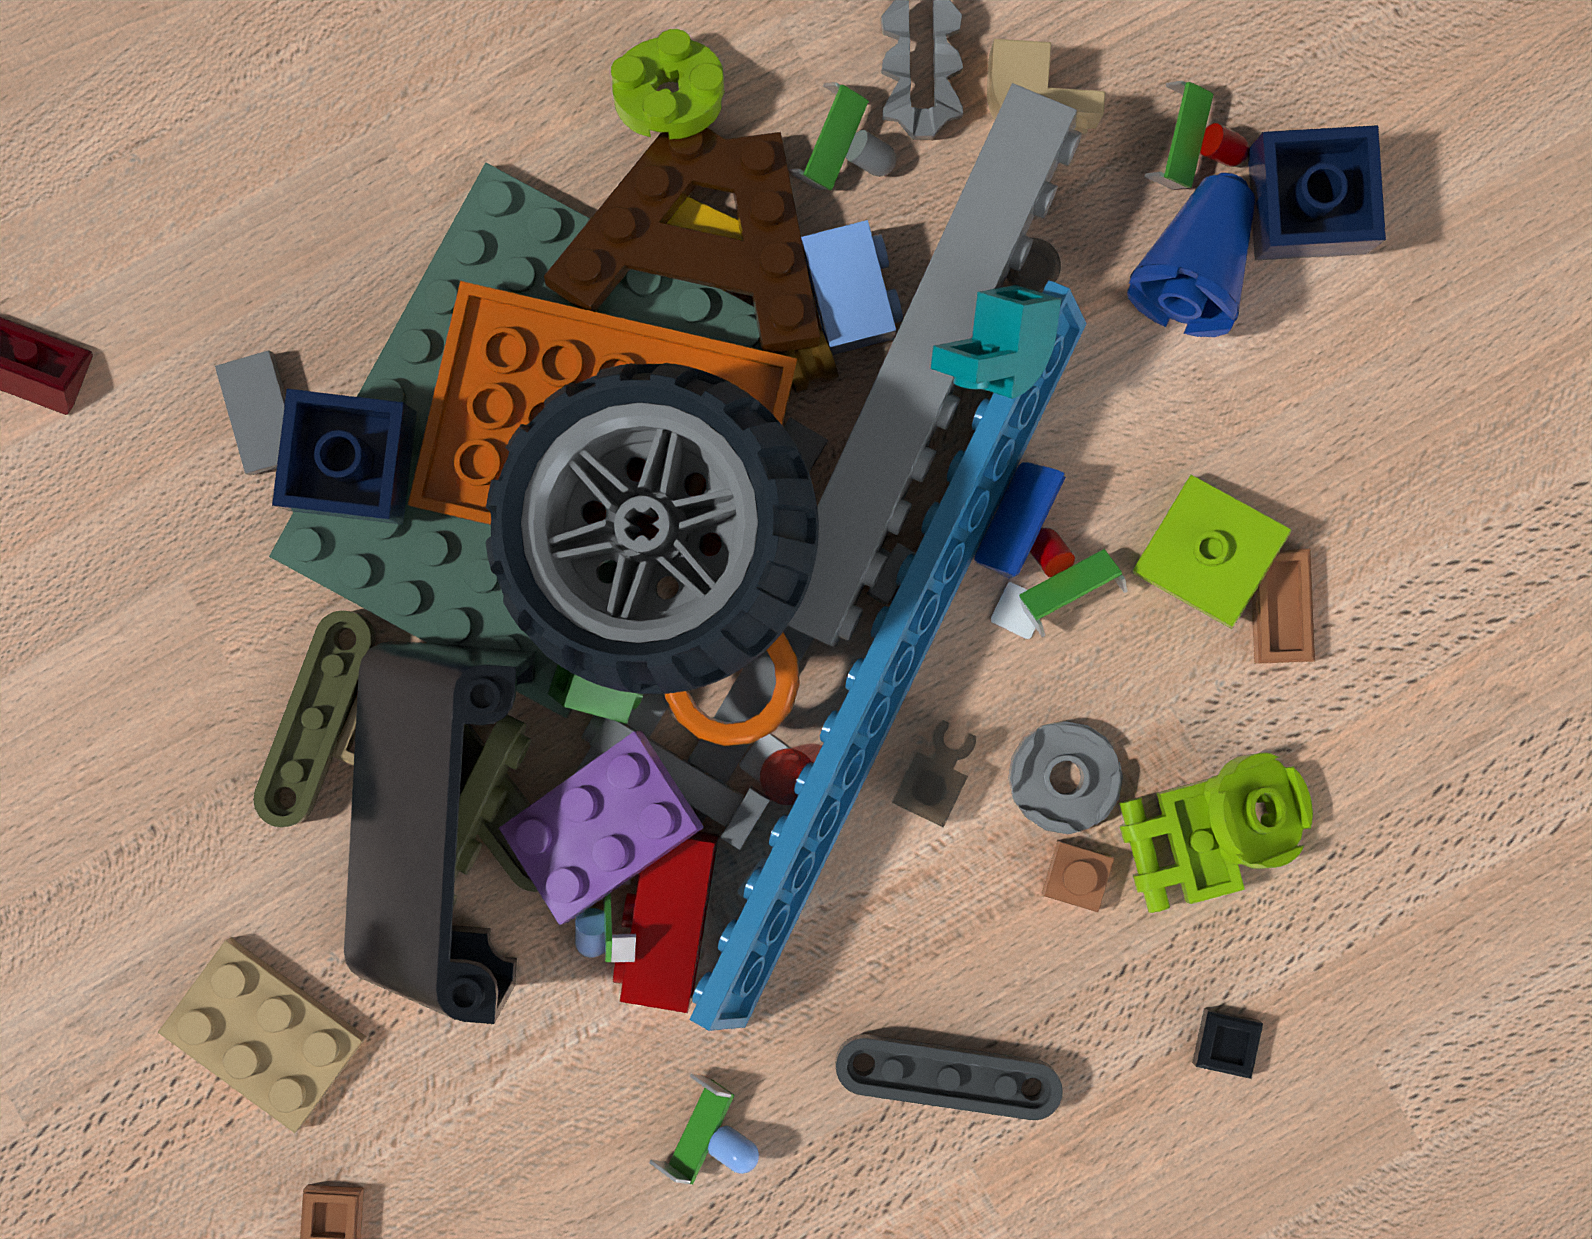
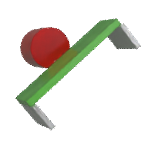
[1144,80,1250,190]
[1019,528,1128,637]

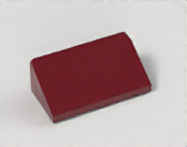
[0,317,93,415]

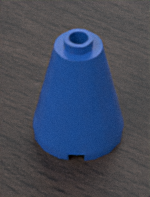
[1127,173,1255,337]

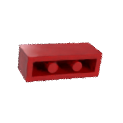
[613,831,719,1013]

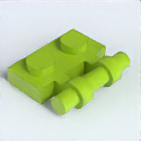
[1119,779,1245,913]

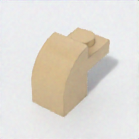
[987,39,1105,134]

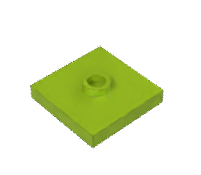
[1133,475,1291,629]

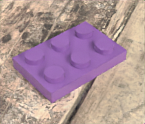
[499,731,704,925]

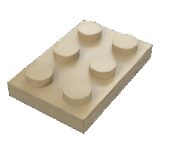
[158,937,366,1133]

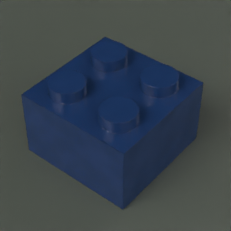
[1248,125,1386,261]
[272,389,417,525]

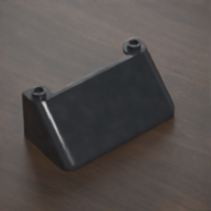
[344,641,536,1024]

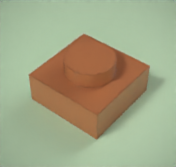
[1041,840,1115,912]

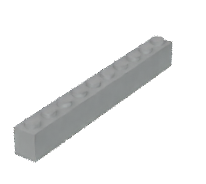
[787,83,1082,647]

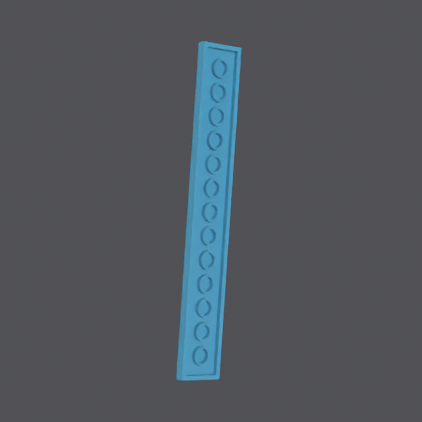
[689,280,1087,1031]

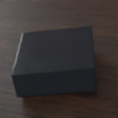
[1192,1008,1263,1079]

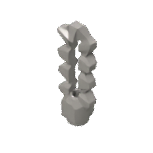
[881,0,963,140]

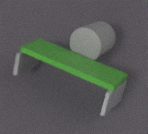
[788,82,897,190]

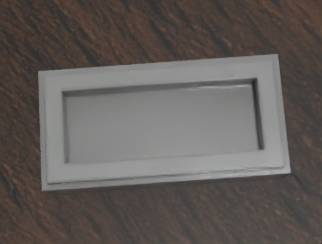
[215,350,286,476]

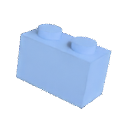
[801,220,903,355]

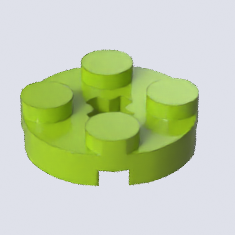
[611,29,725,139]
[1204,753,1313,869]

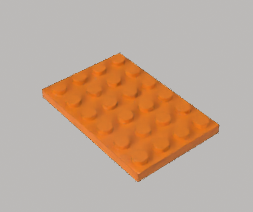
[408,281,797,540]

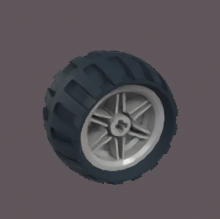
[486,363,819,694]

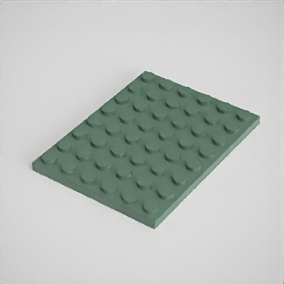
[269,162,762,718]

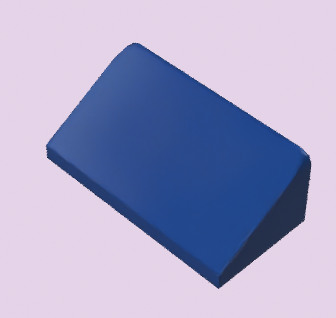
[974,462,1066,579]

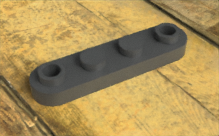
[835,1034,1063,1120]

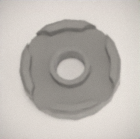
[1008,721,1123,834]

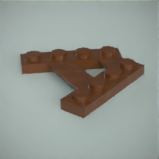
[544,128,820,353]

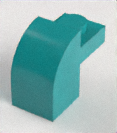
[931,285,1061,399]

